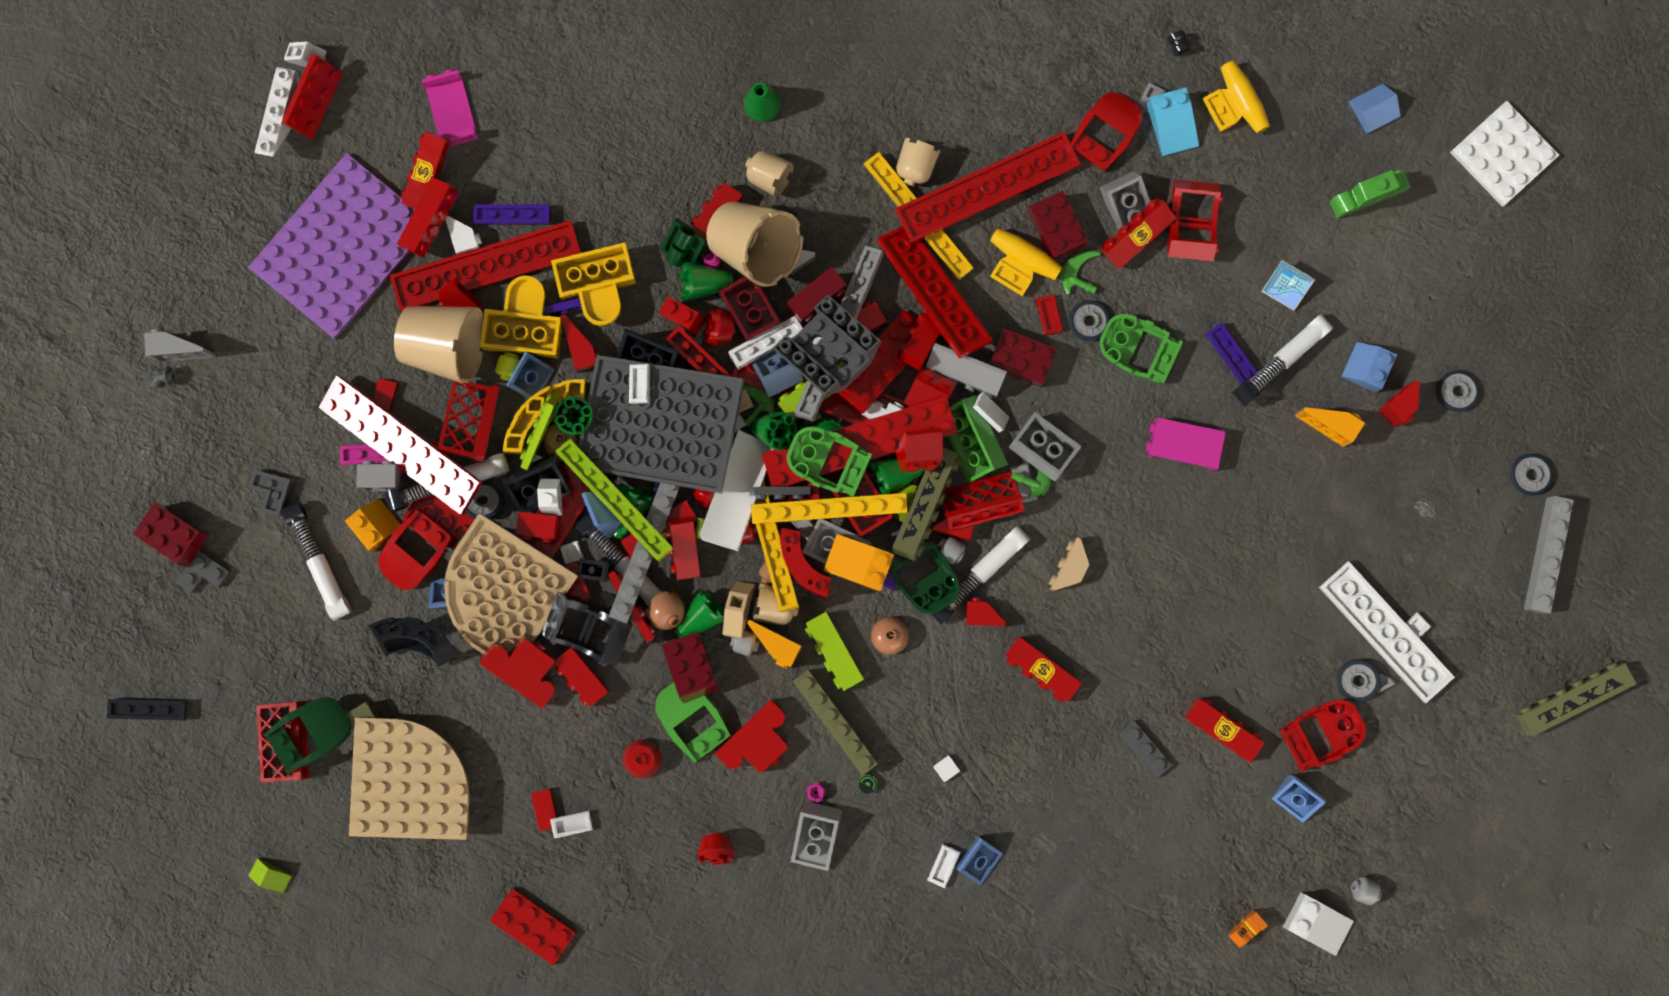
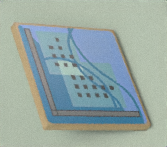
[1261,260,1315,311]

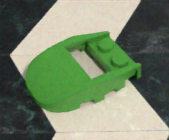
[1100,314,1183,384]
[787,427,872,497]
[655,682,732,762]

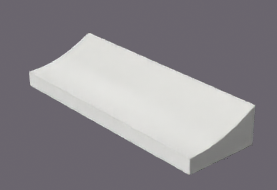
[700,430,774,551]

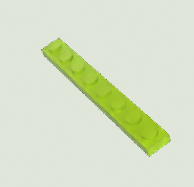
[555,439,673,562]

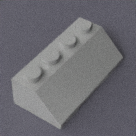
[926,343,1007,399]

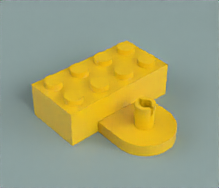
[551,243,637,326]
[480,276,563,359]

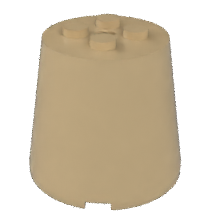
[707,201,803,287]
[394,306,484,383]

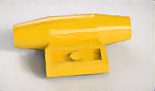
[1202,60,1270,134]
[990,228,1063,296]

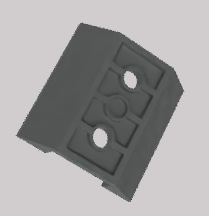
[773,295,881,396]

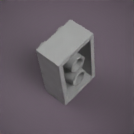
[1009,412,1081,481]

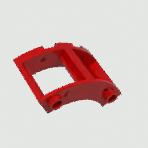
[1167,179,1223,261]
[780,528,832,599]

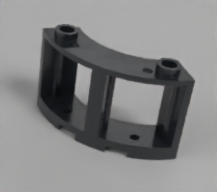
[541,592,633,667]
[368,617,455,667]

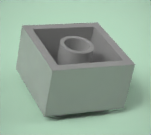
[356,461,404,491]

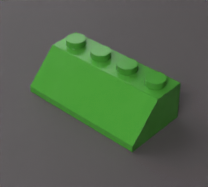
[946,395,1008,483]

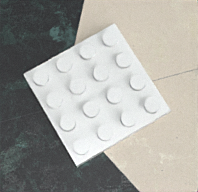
[1450,101,1559,207]

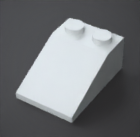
[1283,892,1354,956]

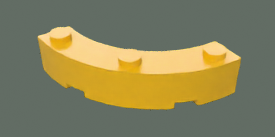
[503,379,588,455]

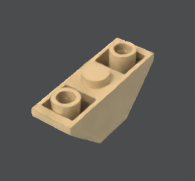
[1049,537,1089,591]
[723,581,756,639]

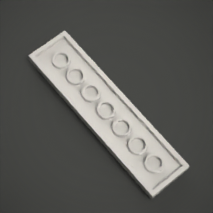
[1319,561,1455,703]

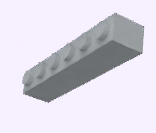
[1524,496,1574,614]

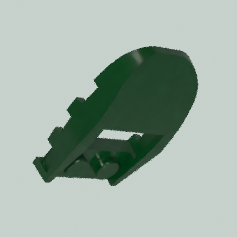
[889,539,960,614]
[264,697,351,773]

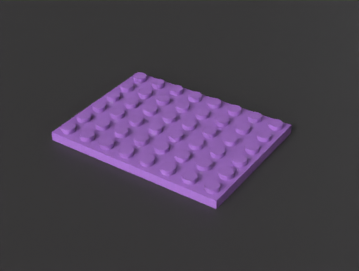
[248,153,415,340]

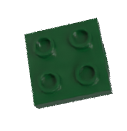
[660,218,707,267]

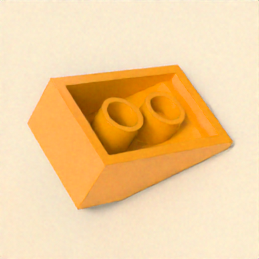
[1295,407,1365,447]
[823,534,894,591]
[747,620,802,669]

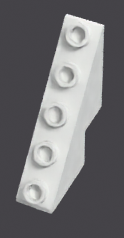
[255,67,297,157]

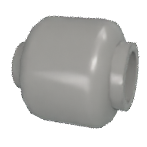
[937,536,966,565]
[730,629,760,656]
[1351,877,1382,905]

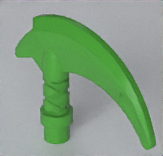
[1059,251,1101,295]
[743,384,776,427]
[1011,470,1051,499]

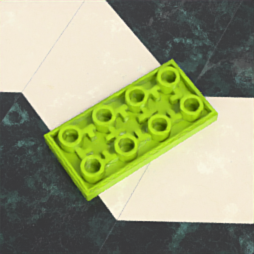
[520,389,563,470]

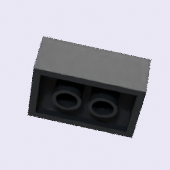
[617,328,681,368]
[503,452,572,513]

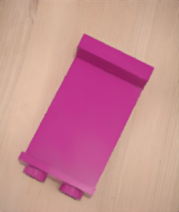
[422,69,479,147]
[1145,418,1226,471]

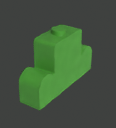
[1330,169,1411,219]

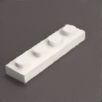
[729,316,803,370]

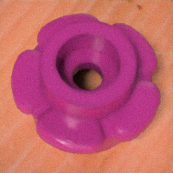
[703,253,722,269]
[807,783,826,802]

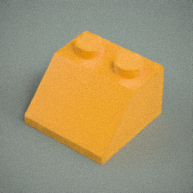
[345,498,401,552]

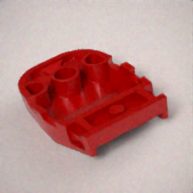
[1070,92,1142,172]
[378,509,455,590]
[1279,700,1366,772]

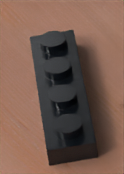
[107,699,187,721]

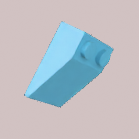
[1147,88,1199,157]

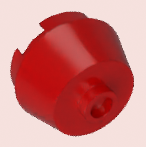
[703,309,735,346]
[623,739,661,778]
[696,833,735,865]

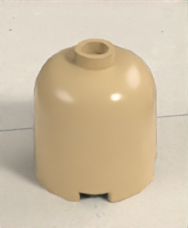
[896,138,940,186]
[745,151,794,197]
[752,583,799,626]

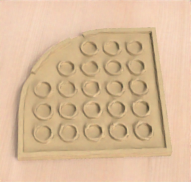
[444,513,578,654]
[349,718,470,840]

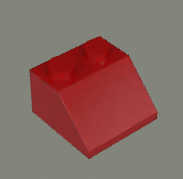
[903,366,957,408]
[1378,380,1420,427]
[895,428,943,473]

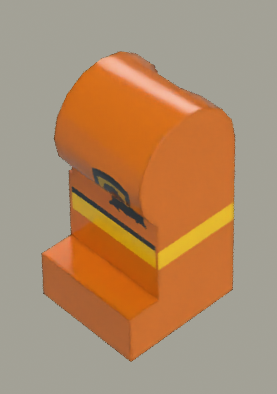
[1228,910,1268,948]

